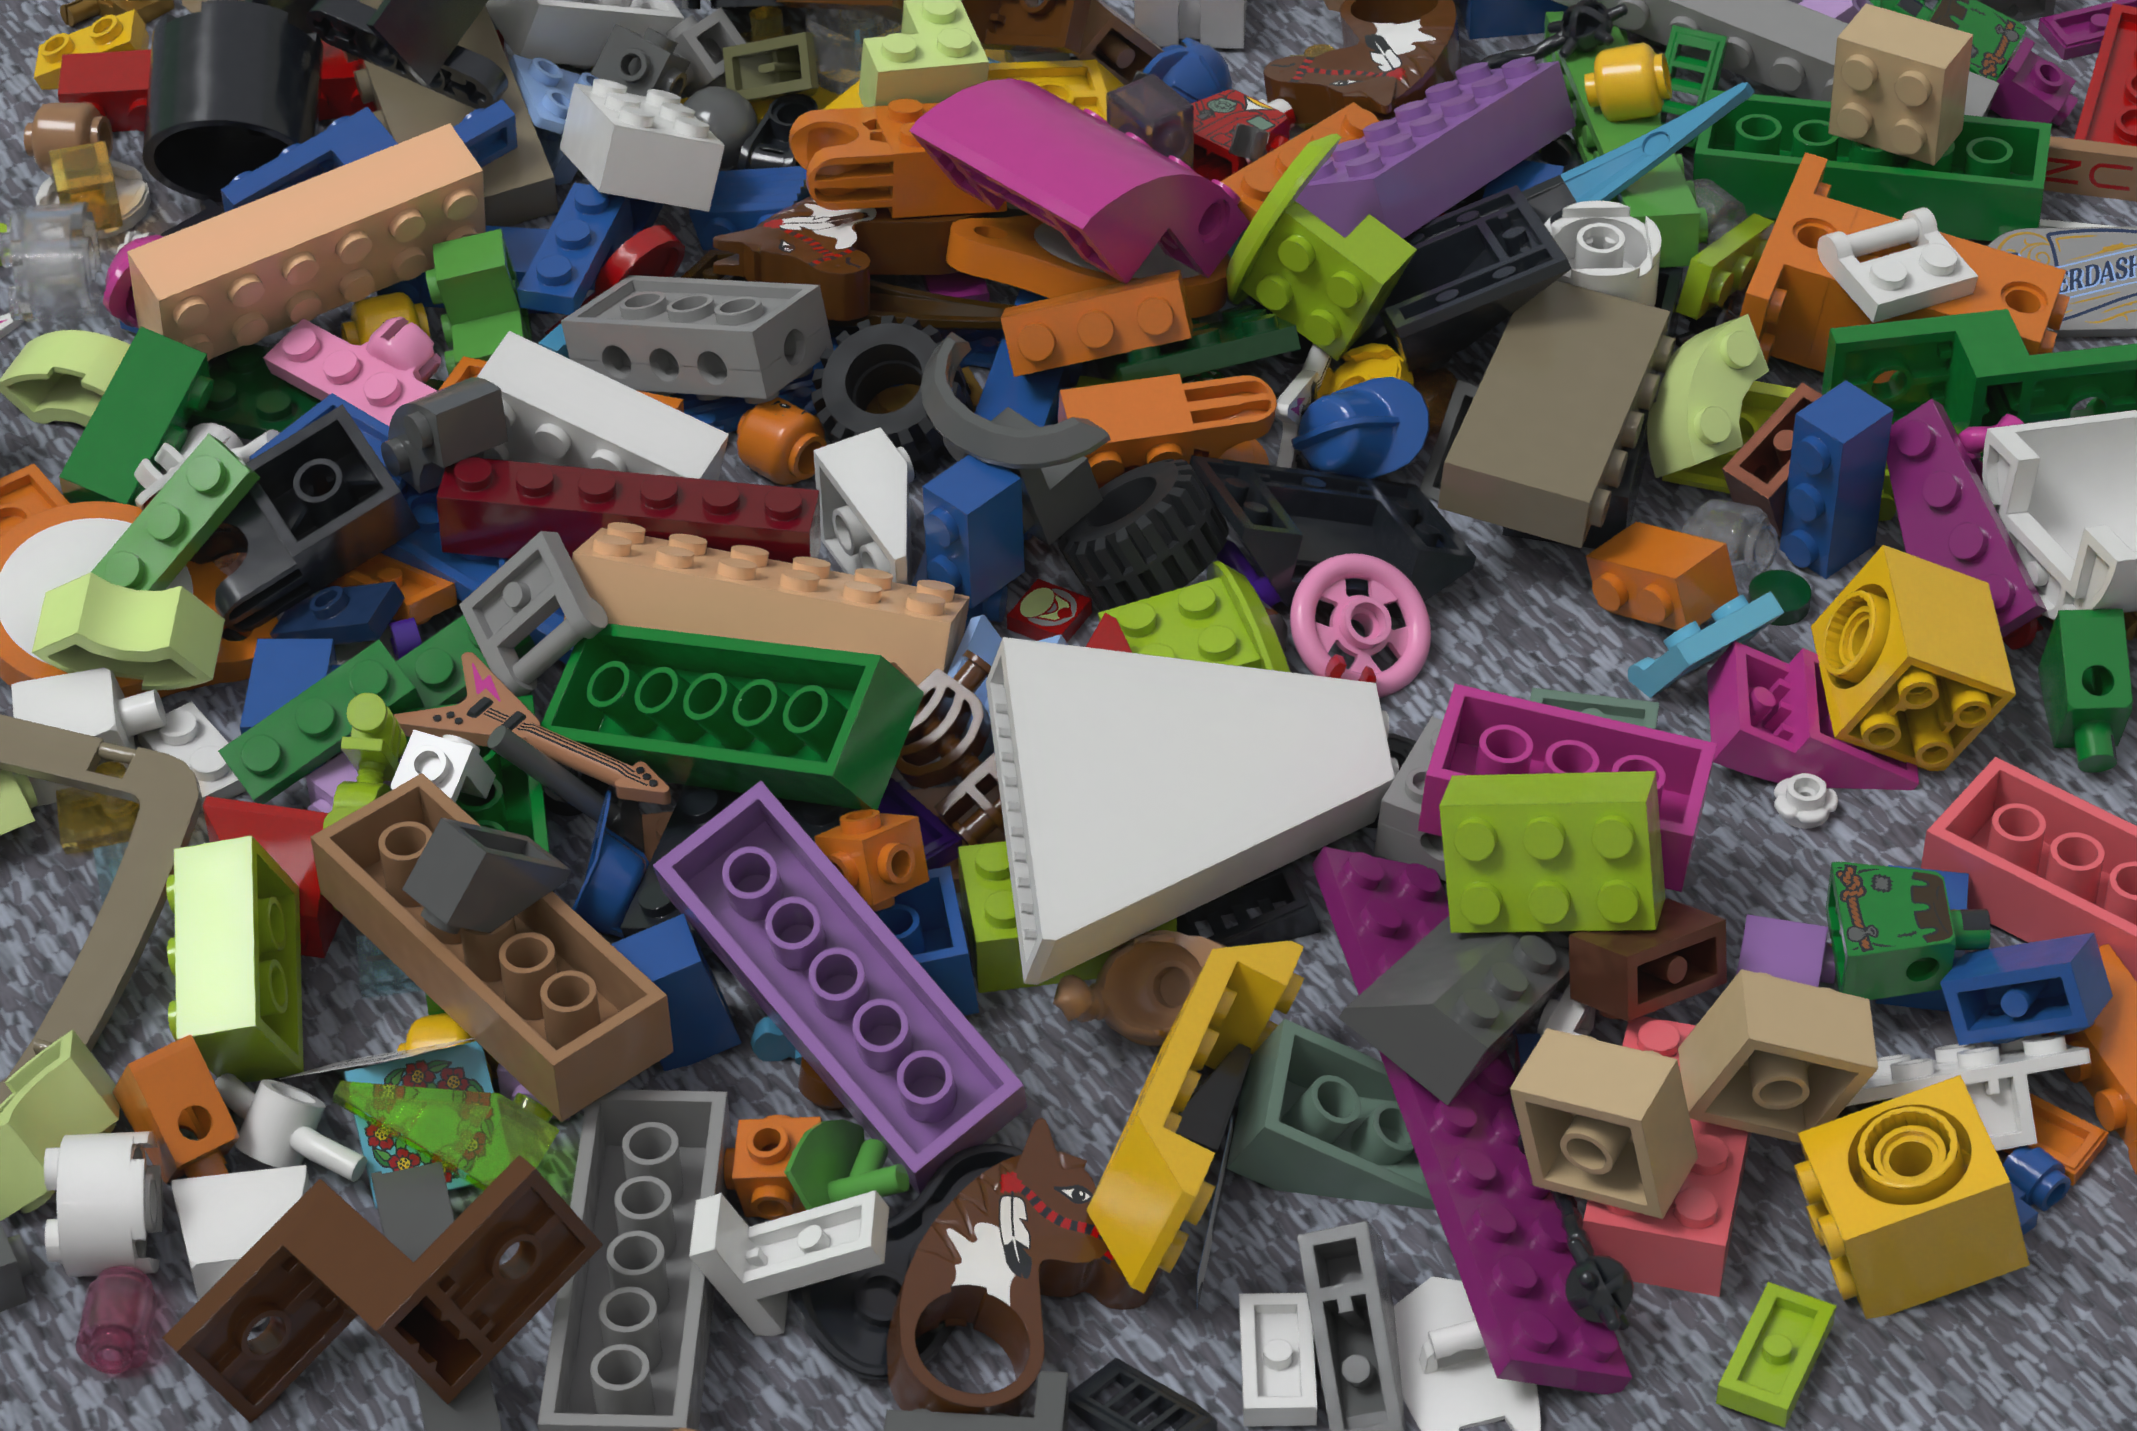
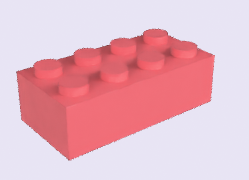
[1921,757,2137,982]
[1582,1016,1752,1297]

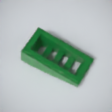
[1661,25,1729,148]

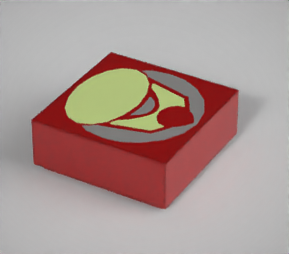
[1007,579,1092,642]

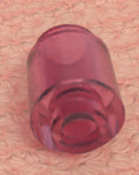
[76,1266,157,1374]

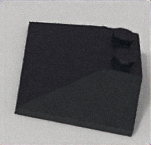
[1379,185,1571,372]
[1190,455,1476,618]

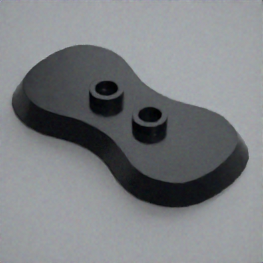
[790,1143,1023,1380]

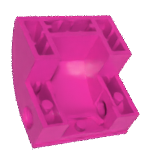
[909,78,1250,284]

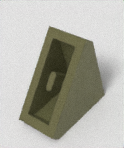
[722,32,819,102]

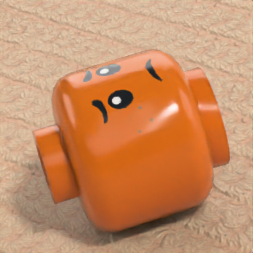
[737,397,827,486]

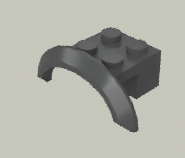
[921,332,1111,546]

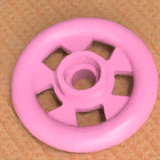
[1290,553,1431,698]

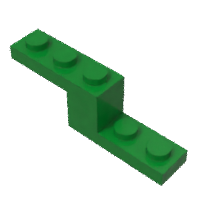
[218,615,535,804]

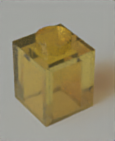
[48,141,123,236]

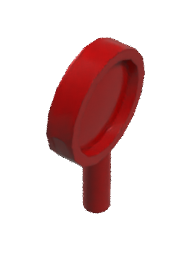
[545,225,685,336]

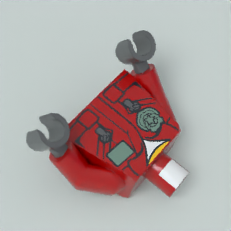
[1126,71,1296,181]

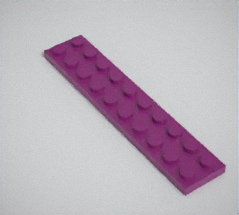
[1312,846,1632,1395]

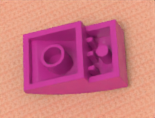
[1707,641,1919,790]

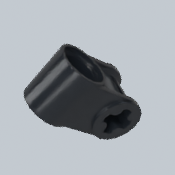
[737,94,818,170]

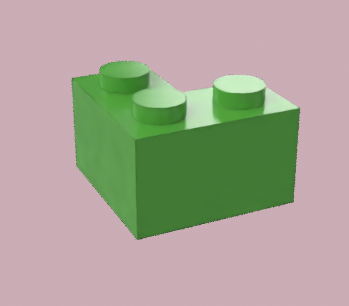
[426,229,533,375]

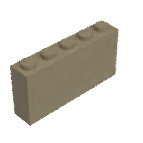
[343,0,559,227]
[1438,280,1676,548]

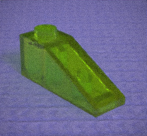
[332,1081,560,1191]

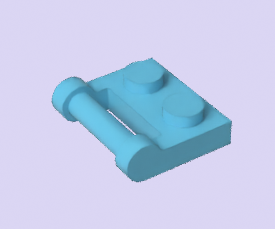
[1628,591,1784,698]

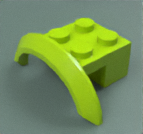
[1226,134,1417,361]
[1098,560,1290,672]

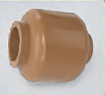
[24,102,113,176]

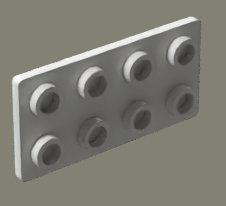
[1847,1034,2091,1151]

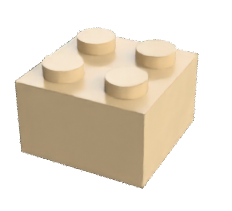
[1828,3,1973,166]
[1678,969,1878,1143]
[1510,1028,1698,1219]

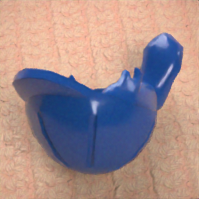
[1143,37,1232,126]

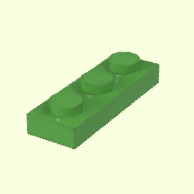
[91,433,260,591]

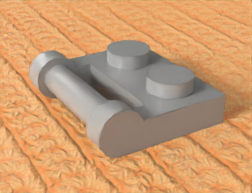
[459,531,608,697]

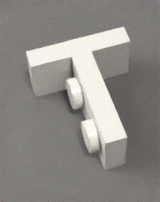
[689,1190,889,1336]

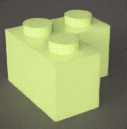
[858,0,989,107]

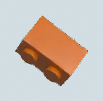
[1586,521,1739,630]

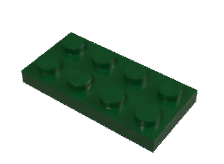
[185,344,445,440]

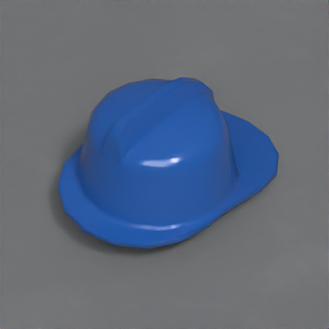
[1291,377,1430,479]
[572,790,649,938]

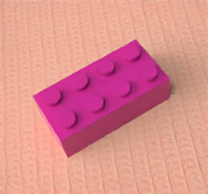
[1418,684,1717,892]

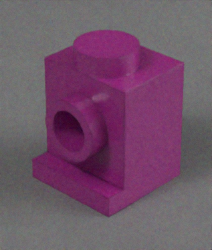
[1990,37,2078,127]

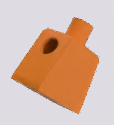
[112,1034,239,1184]

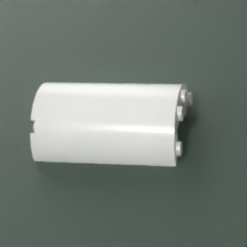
[1982,410,2137,620]

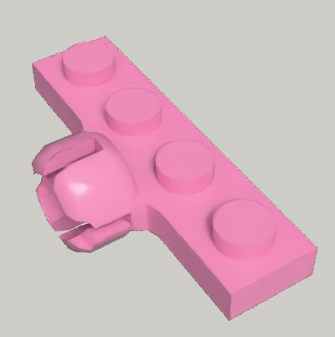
[263,316,441,426]

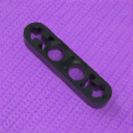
[306,0,509,109]

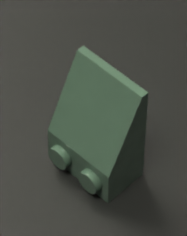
[1227,1018,1436,1210]

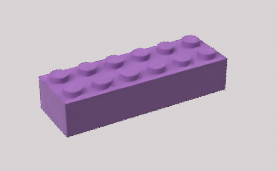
[1295,57,1576,239]
[653,781,1027,1195]

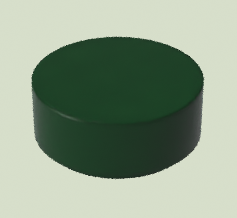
[1747,570,1811,626]

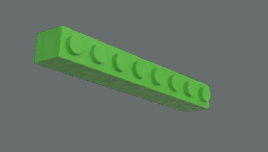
[1543,11,1708,268]

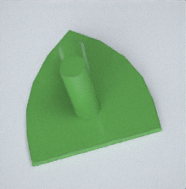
[784,1119,909,1210]

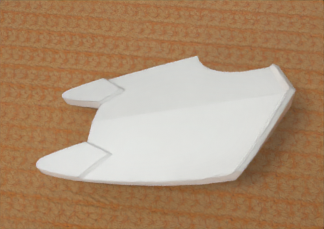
[1394,1277,1541,1431]

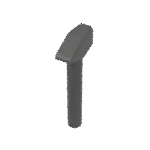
[487,725,645,854]

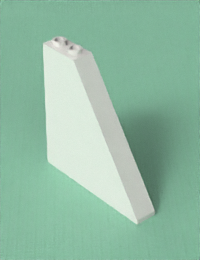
[986,637,1399,985]

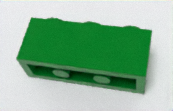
[59,326,214,507]

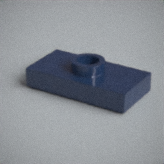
[270,581,405,645]

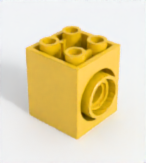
[1811,545,2016,771]
[1794,1075,2030,1319]

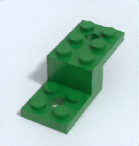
[1822,309,2137,462]

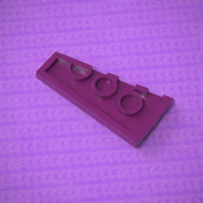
[1887,399,2047,638]

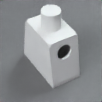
[11,667,167,806]
[172,1165,311,1328]

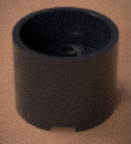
[142,0,324,202]

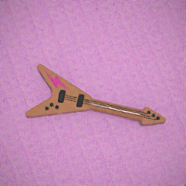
[393,652,671,805]

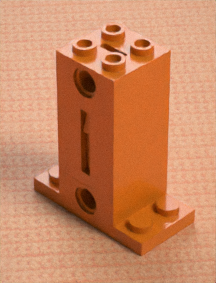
[1740,152,2070,383]

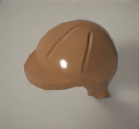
[1053,930,1225,1047]

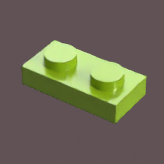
[1716,1282,1837,1428]

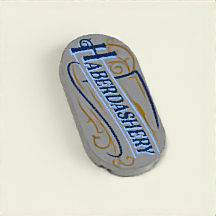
[1988,226,2137,338]

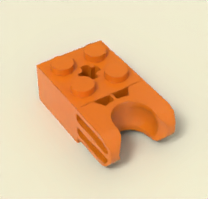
[789,99,1007,218]
[1058,374,1277,488]

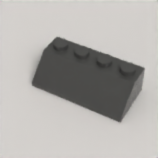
[1338,916,1578,1105]

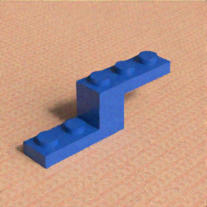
[221,99,518,212]
[517,182,664,315]

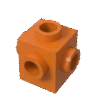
[814,809,929,911]
[724,1115,823,1220]

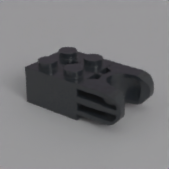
[190,404,421,633]

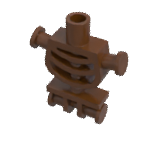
[891,650,1004,846]

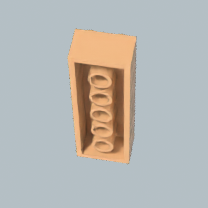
[127,123,486,361]
[564,522,970,685]

